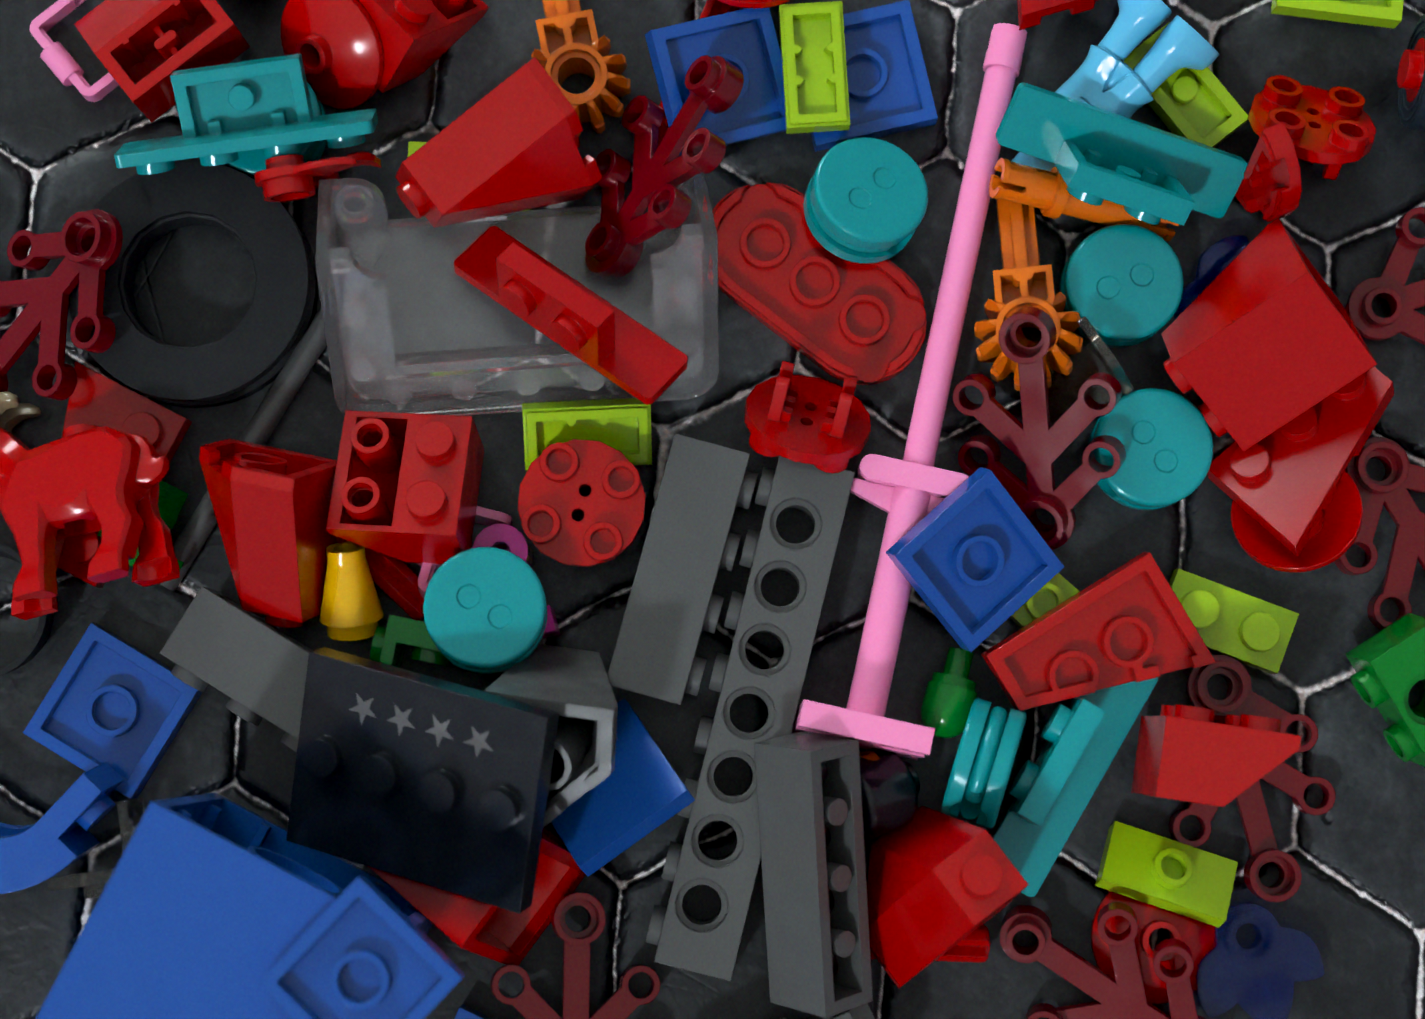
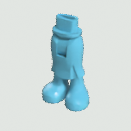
[1011,0,1220,171]

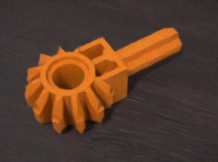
[531,0,631,137]
[974,199,1083,392]

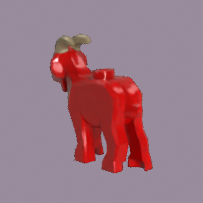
[0,391,180,620]

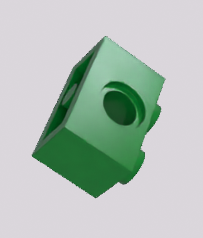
[1345,613,1425,767]

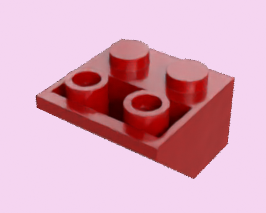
[74,0,250,122]
[358,0,489,93]
[326,410,485,564]
[1131,704,1301,807]

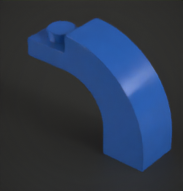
[0,762,124,894]

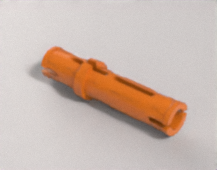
[989,158,1179,242]

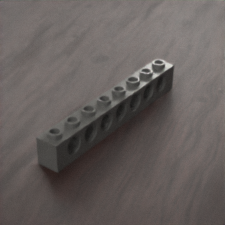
[645,456,855,981]

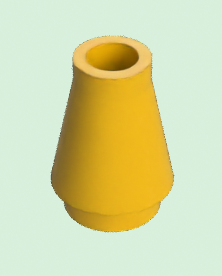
[319,542,384,641]

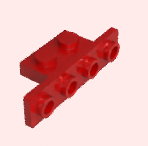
[454,226,688,405]

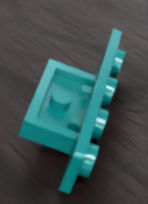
[114,53,378,175]
[995,82,1248,226]
[992,677,1158,897]

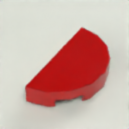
[1235,122,1302,222]

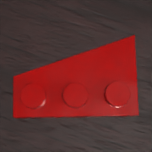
[57,361,192,588]
[1207,367,1394,557]
[981,552,1216,711]

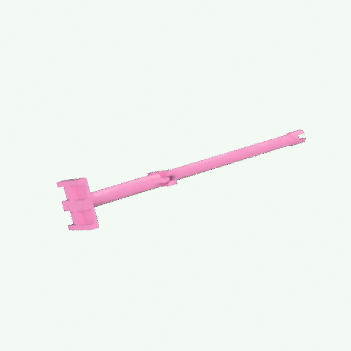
[792,23,1028,761]

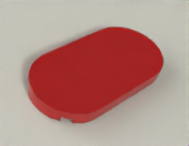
[703,182,927,385]

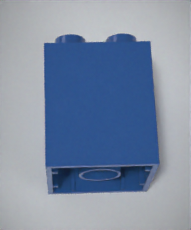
[35,792,433,1019]

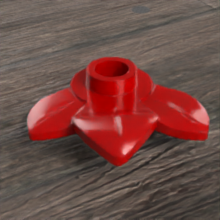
[254,151,382,202]

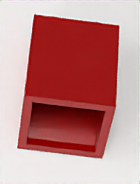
[1161,218,1377,452]
[368,827,586,965]

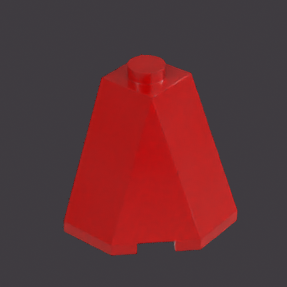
[395,57,602,228]
[199,438,337,628]
[867,806,1028,988]

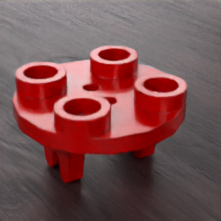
[1248,75,1376,180]
[745,361,871,473]
[517,439,646,567]

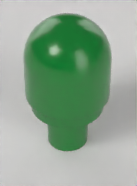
[921,647,977,738]

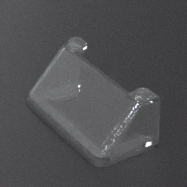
[315,173,719,416]

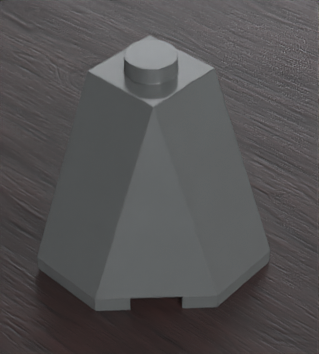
[484,644,618,827]

